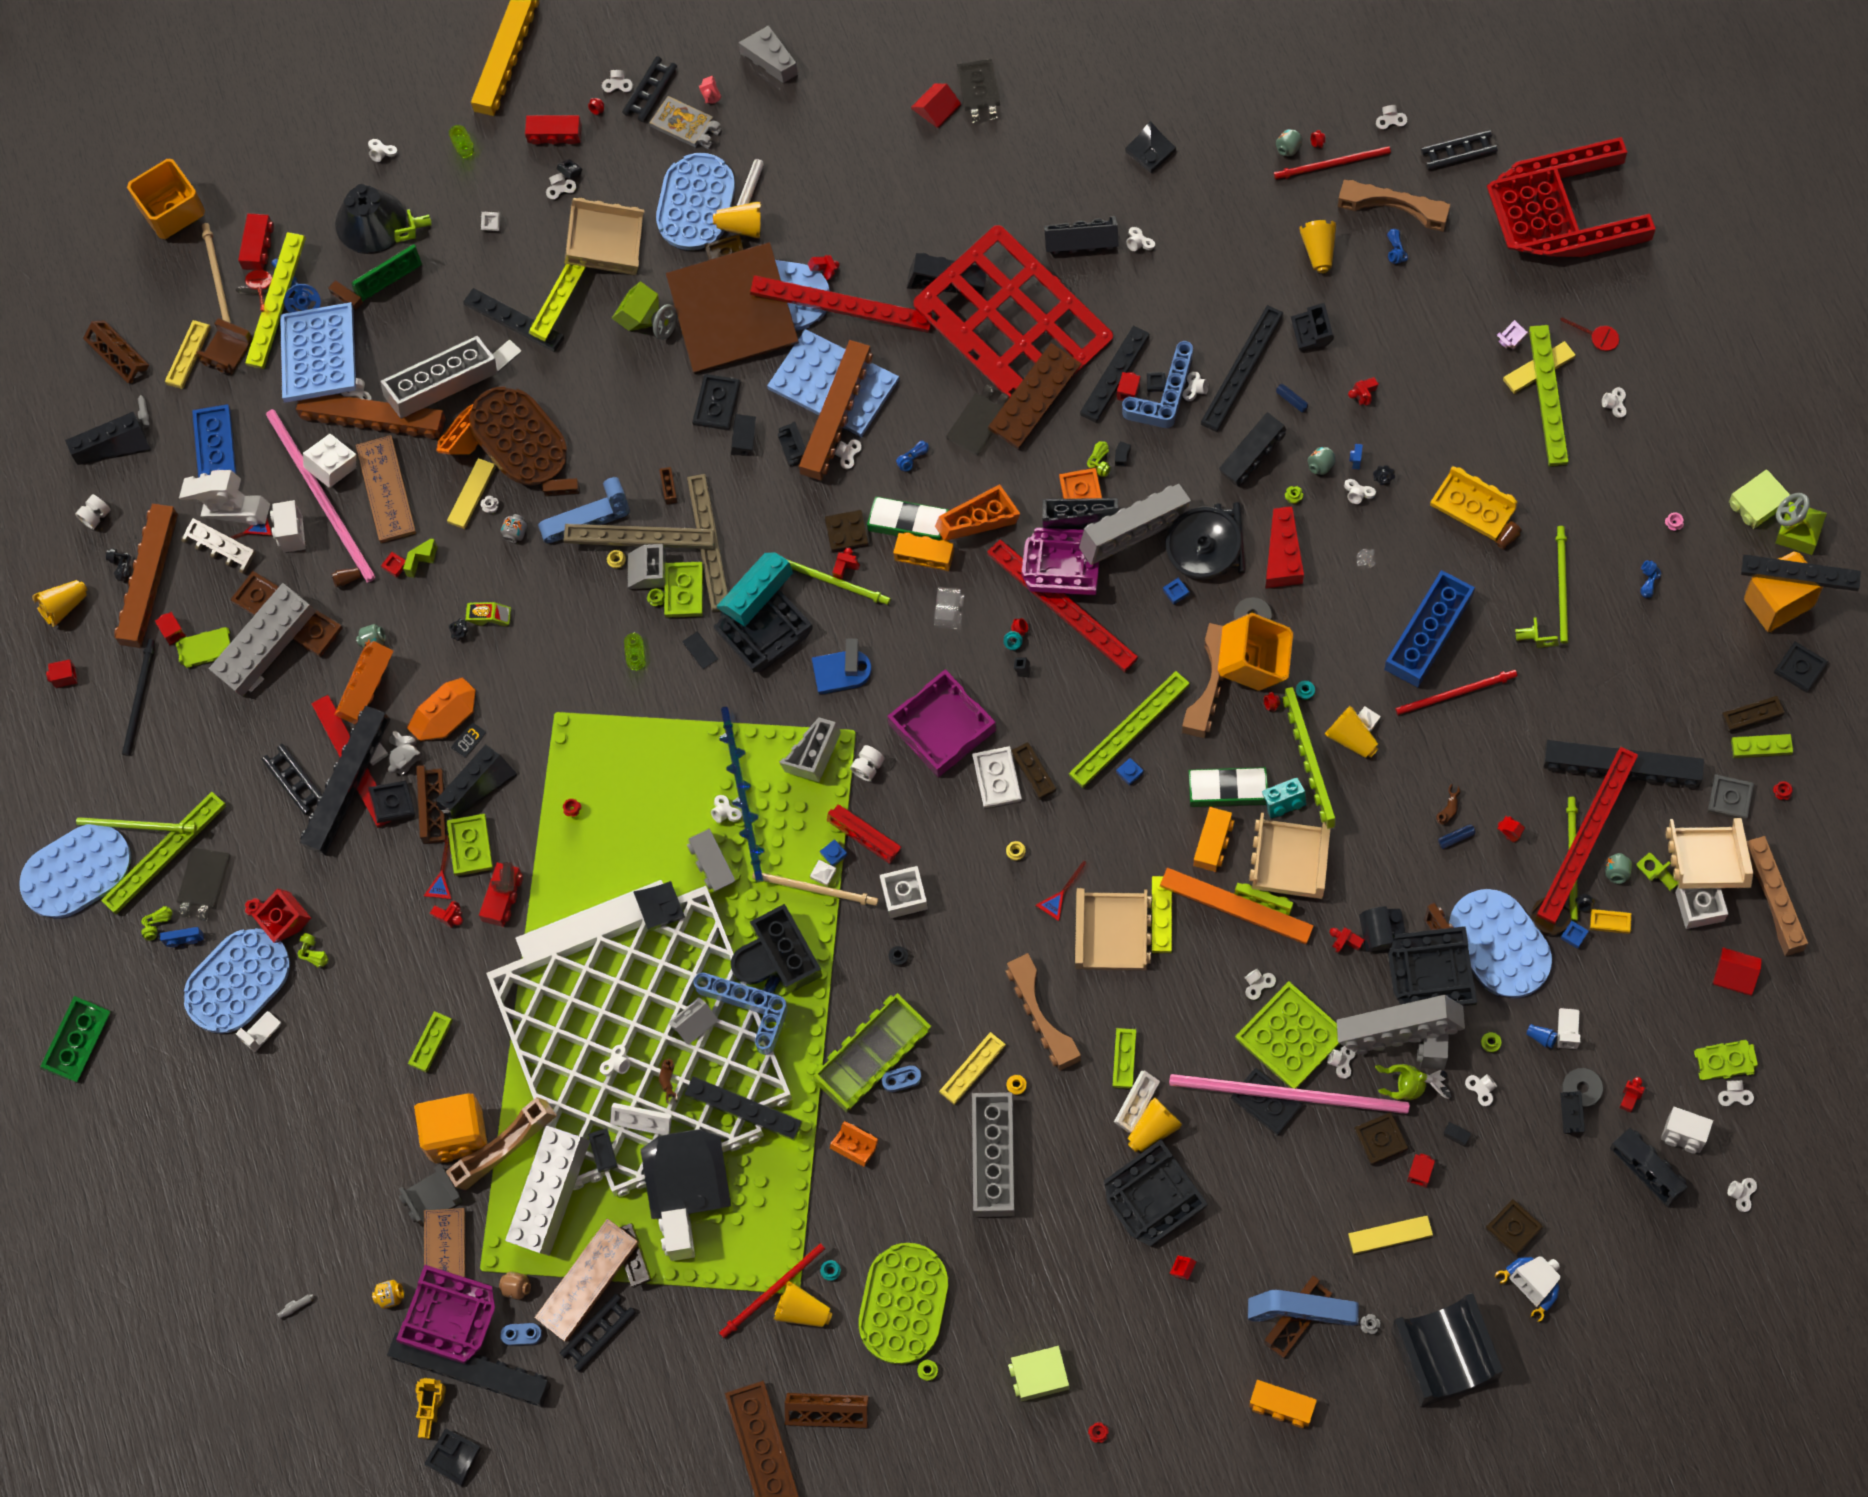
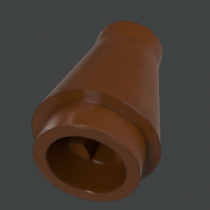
[1495,521,1522,550]
[331,567,361,588]

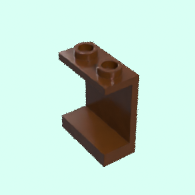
[197,318,253,375]

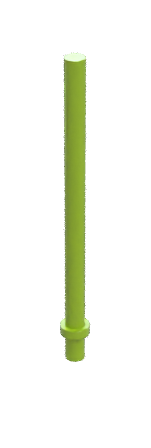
[1555,526,1568,644]
[786,559,891,605]
[1566,797,1578,922]
[76,818,197,834]

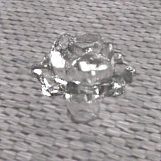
[1357,548,1375,568]

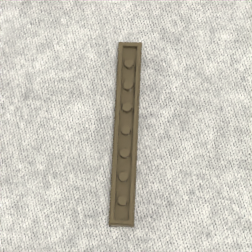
[687,474,728,612]
[564,524,715,549]

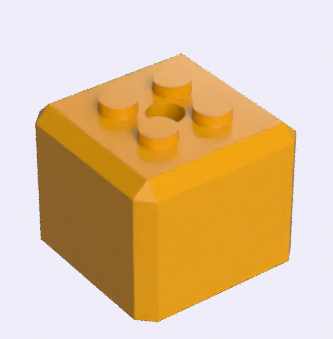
[127,159,205,239]
[1744,552,1823,632]
[1218,613,1293,691]
[414,1093,487,1163]

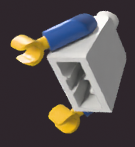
[1495,1256,1560,1322]

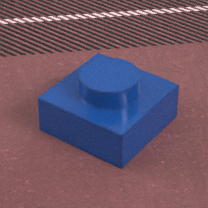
[1349,444,1363,470]
[1163,578,1189,605]
[1116,758,1143,786]
[820,839,847,867]
[1561,921,1589,949]

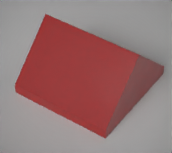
[911,84,961,128]
[1712,947,1762,996]

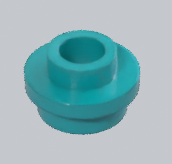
[1003,631,1022,650]
[1296,681,1315,700]
[820,1260,841,1281]

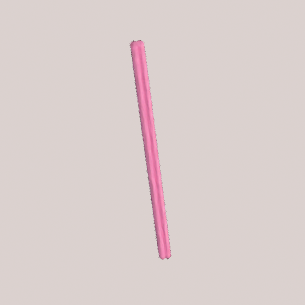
[266,409,375,582]
[1169,1074,1410,1114]

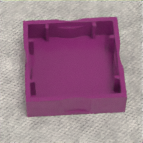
[887,669,996,778]

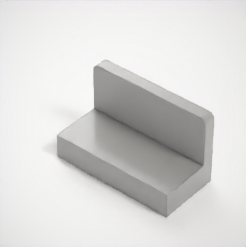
[668,998,718,1045]

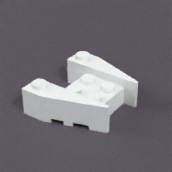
[179,470,270,526]

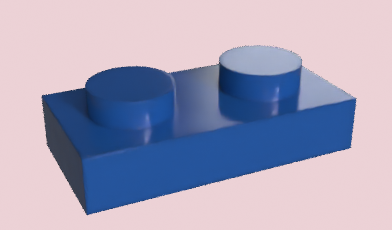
[160,927,204,948]

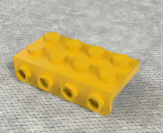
[1430,466,1518,541]

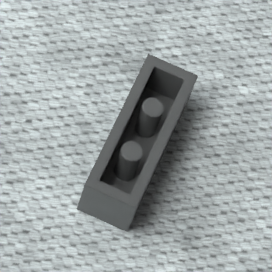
[845,639,859,676]

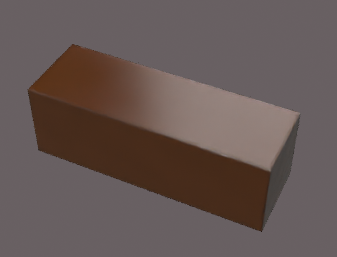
[328,280,363,311]
[659,467,677,505]
[543,478,579,496]

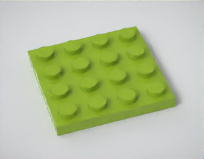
[1235,981,1340,1089]

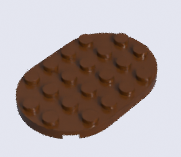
[469,386,567,485]

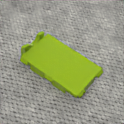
[175,627,231,668]
[1694,1040,1758,1081]

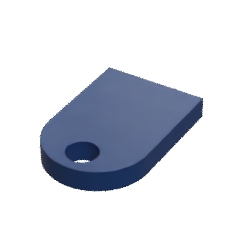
[812,651,871,695]

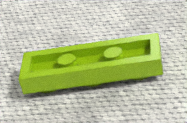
[1731,734,1793,758]
[1234,883,1293,916]
[408,1011,453,1073]
[1113,1028,1136,1089]

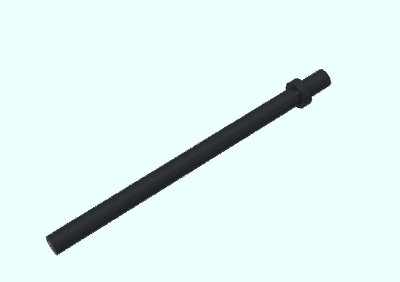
[122,639,155,756]

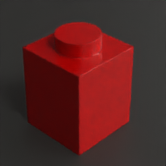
[1117,372,1140,401]
[155,612,186,646]
[46,659,77,688]
[1407,1154,1435,1188]

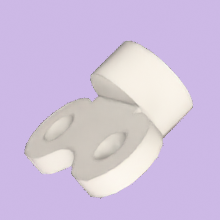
[602,70,633,93]
[1376,105,1407,130]
[368,139,397,162]
[546,173,576,200]
[1126,227,1155,251]
[1182,372,1209,401]
[341,378,371,400]
[1602,387,1626,418]
[835,440,861,469]
[1344,479,1376,504]
[711,795,742,823]
[1245,969,1276,1000]
[600,1045,630,1076]
[1327,1046,1355,1079]
[1465,1074,1497,1106]
[1718,1081,1754,1106]
[1727,1178,1757,1212]

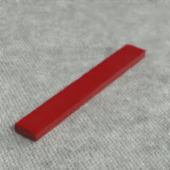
[311,695,391,828]

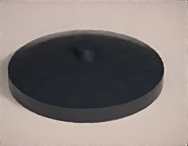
[1166,507,1242,579]

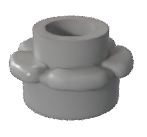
[1360,1314,1380,1334]

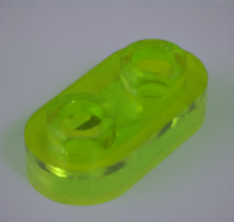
[449,125,474,158]
[624,633,645,670]

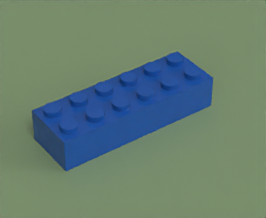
[1384,570,1475,687]

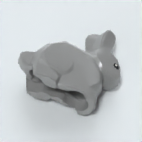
[388,731,422,775]

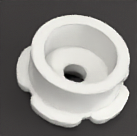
[481,496,499,514]

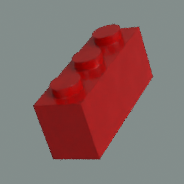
[525,115,582,145]
[238,213,274,271]
[479,862,523,927]

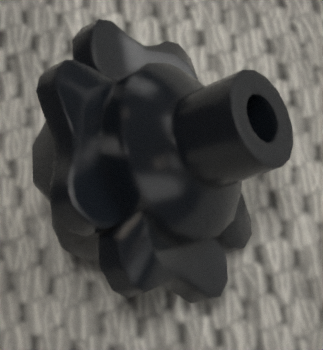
[1373,465,1395,485]
[449,618,468,641]

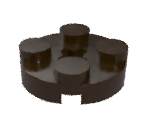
[1531,897,1571,937]

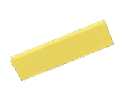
[165,320,211,389]
[1503,341,1575,394]
[447,458,496,529]
[939,1032,1006,1105]
[1348,1216,1433,1255]

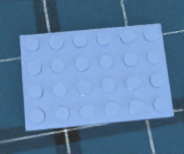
[281,302,356,403]
[767,329,899,437]

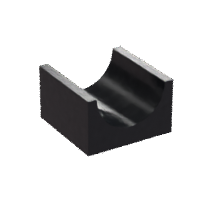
[1391,1293,1503,1407]

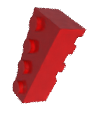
[1265,506,1304,589]

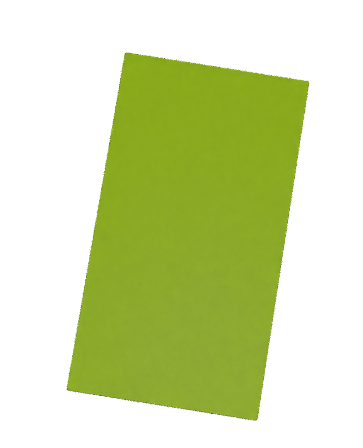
[480,712,856,1294]

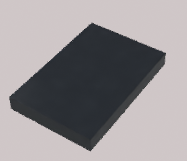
[692,374,740,431]
[1230,1067,1303,1136]

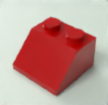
[252,888,312,943]

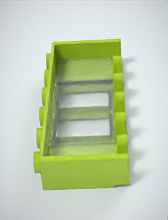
[813,993,931,1113]

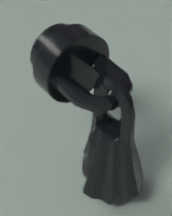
[106,548,131,581]

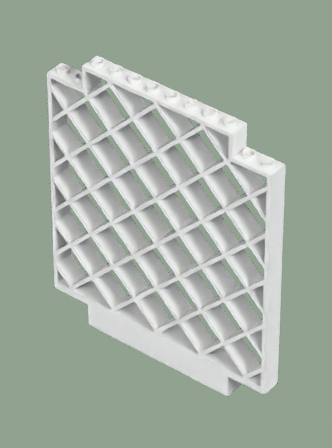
[487,880,792,1197]

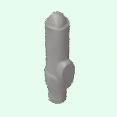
[138,395,149,428]
[277,1294,314,1319]

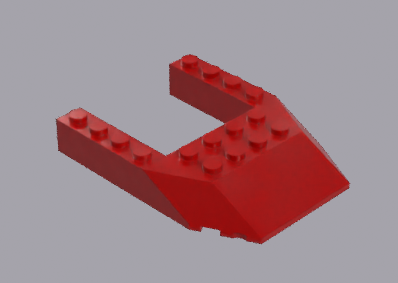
[1487,137,1655,257]

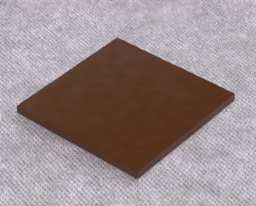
[666,242,799,374]

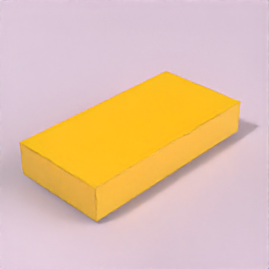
[1590,909,1631,934]

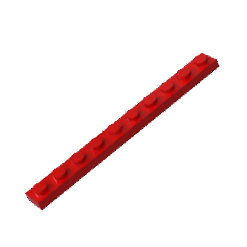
[750,275,932,333]
[987,540,1138,672]
[1537,746,1638,924]

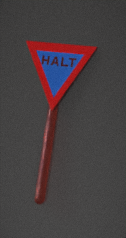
[230,518,272,539]
[423,835,452,900]
[1035,861,1086,921]

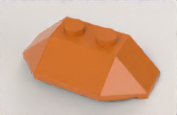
[436,400,479,454]
[407,677,476,741]

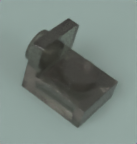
[491,862,514,893]

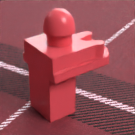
[699,76,721,104]

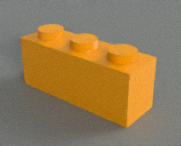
[893,533,954,571]
[1193,807,1235,872]
[1249,1380,1317,1428]

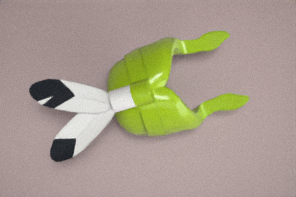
[1375,1064,1451,1100]

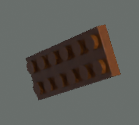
[988,343,1081,449]
[230,571,343,657]
[724,1380,799,1497]

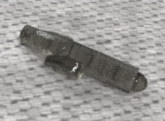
[235,286,269,296]

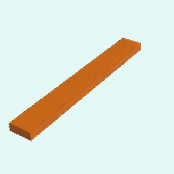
[1159,868,1314,945]

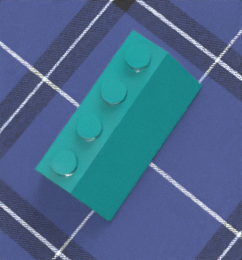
[716,552,793,626]

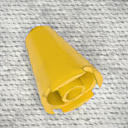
[713,202,760,238]
[1299,220,1336,273]
[32,580,88,627]
[1324,706,1378,758]
[1128,1098,1182,1152]
[773,1281,832,1327]

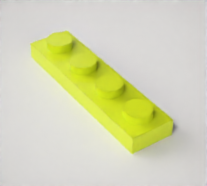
[1152,876,1172,953]

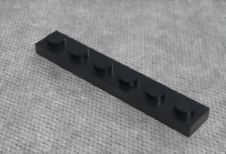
[463,288,564,352]
[1080,325,1149,423]
[1741,554,1861,592]
[685,1076,802,1141]

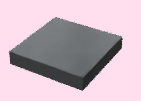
[1707,774,1754,821]

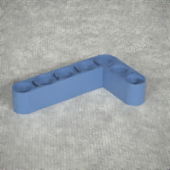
[1122,341,1193,428]
[538,477,630,543]
[694,973,788,1055]
[1248,1290,1359,1325]

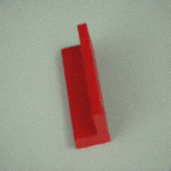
[827,804,901,864]

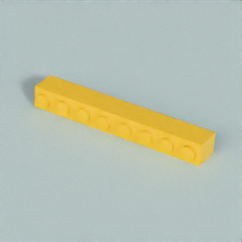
[471,0,539,116]

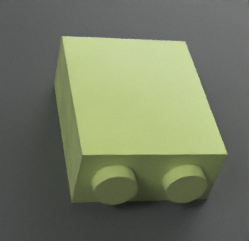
[1729,469,1790,529]
[1008,1346,1069,1401]

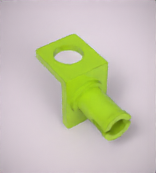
[395,209,432,242]
[1515,617,1559,648]
[1636,853,1678,891]

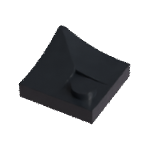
[1125,121,1176,173]
[633,881,685,932]
[424,1428,481,1487]

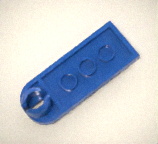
[192,404,236,478]

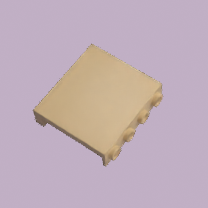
[564,198,644,275]
[1249,813,1330,899]
[1666,818,1753,889]
[1075,888,1151,970]

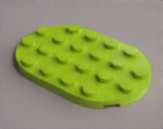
[859,1243,948,1365]

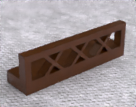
[83,320,149,383]
[417,765,446,844]
[1264,1276,1332,1359]
[785,1393,869,1428]

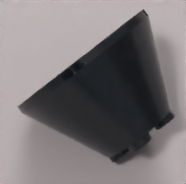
[335,184,406,254]

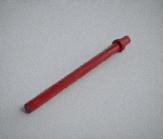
[1274,146,1391,180]
[1395,670,1517,715]
[719,1243,826,1338]

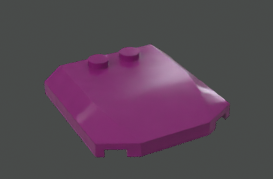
[1022,528,1100,595]
[396,1265,495,1364]

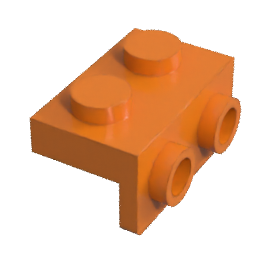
[830,1121,878,1167]

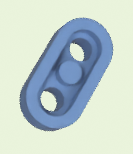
[882,1066,921,1092]
[501,1323,542,1346]

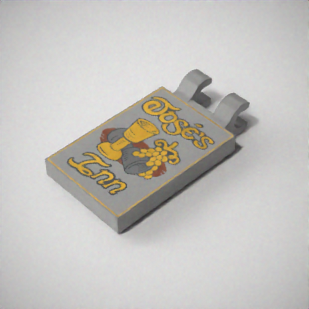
[650,96,722,149]

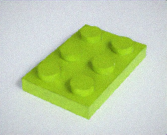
[664,562,703,618]
[447,814,493,876]

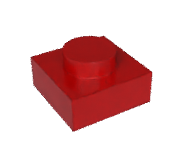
[381,552,406,578]
[1169,1256,1196,1280]

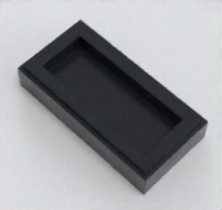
[588,1128,618,1173]

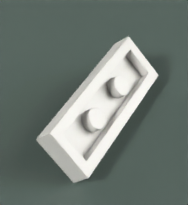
[1114,1071,1160,1133]
[610,1103,672,1135]

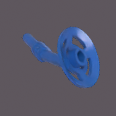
[271,259,321,313]

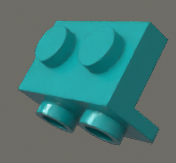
[1262,778,1306,819]

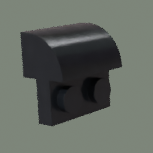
[1291,303,1334,351]
[1359,906,1406,952]

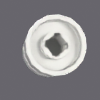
[75,494,111,530]
[850,745,885,782]

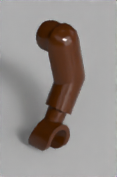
[1436,784,1461,824]
[659,1059,678,1104]

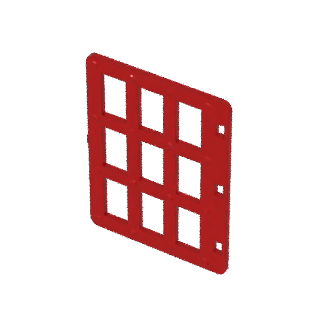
[913,225,1113,399]

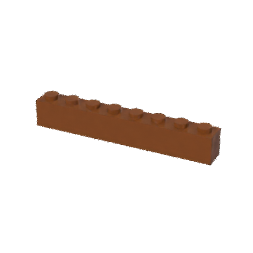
[799,340,873,480]
[296,395,446,439]
[114,504,178,648]

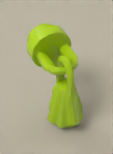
[1087,441,1111,477]
[141,906,173,941]
[298,933,328,968]

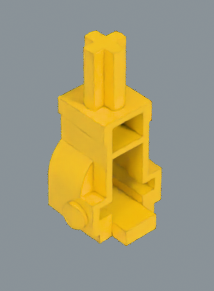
[415,1378,446,1440]

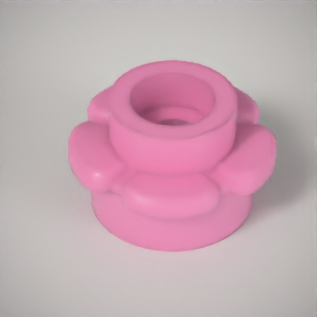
[1665,513,1684,531]

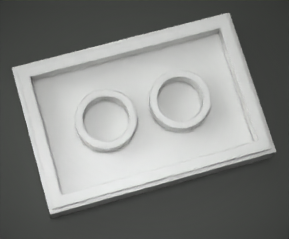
[972,746,1022,809]

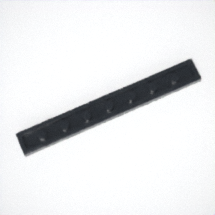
[1201,305,1284,432]

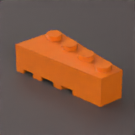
[935,484,1020,541]
[334,641,393,725]

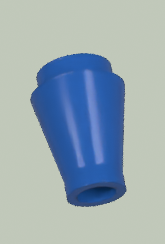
[1526,1024,1558,1048]

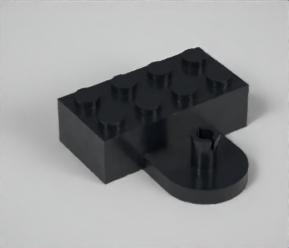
[731,904,822,994]

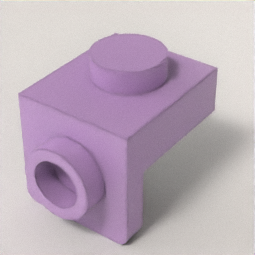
[1497,320,1529,350]

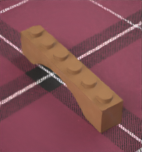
[1338,180,1450,232]
[1182,623,1224,738]
[1746,836,1808,956]
[1005,953,1081,1071]
[446,1097,557,1190]

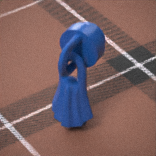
[1387,229,1408,264]
[896,440,929,471]
[1640,560,1661,598]

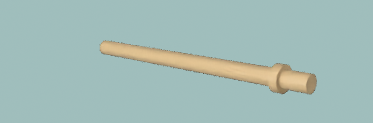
[202,223,231,323]
[752,871,878,906]

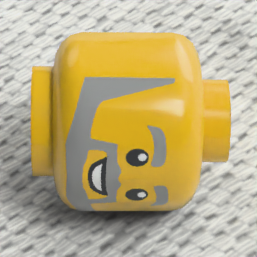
[372,1280,404,1309]

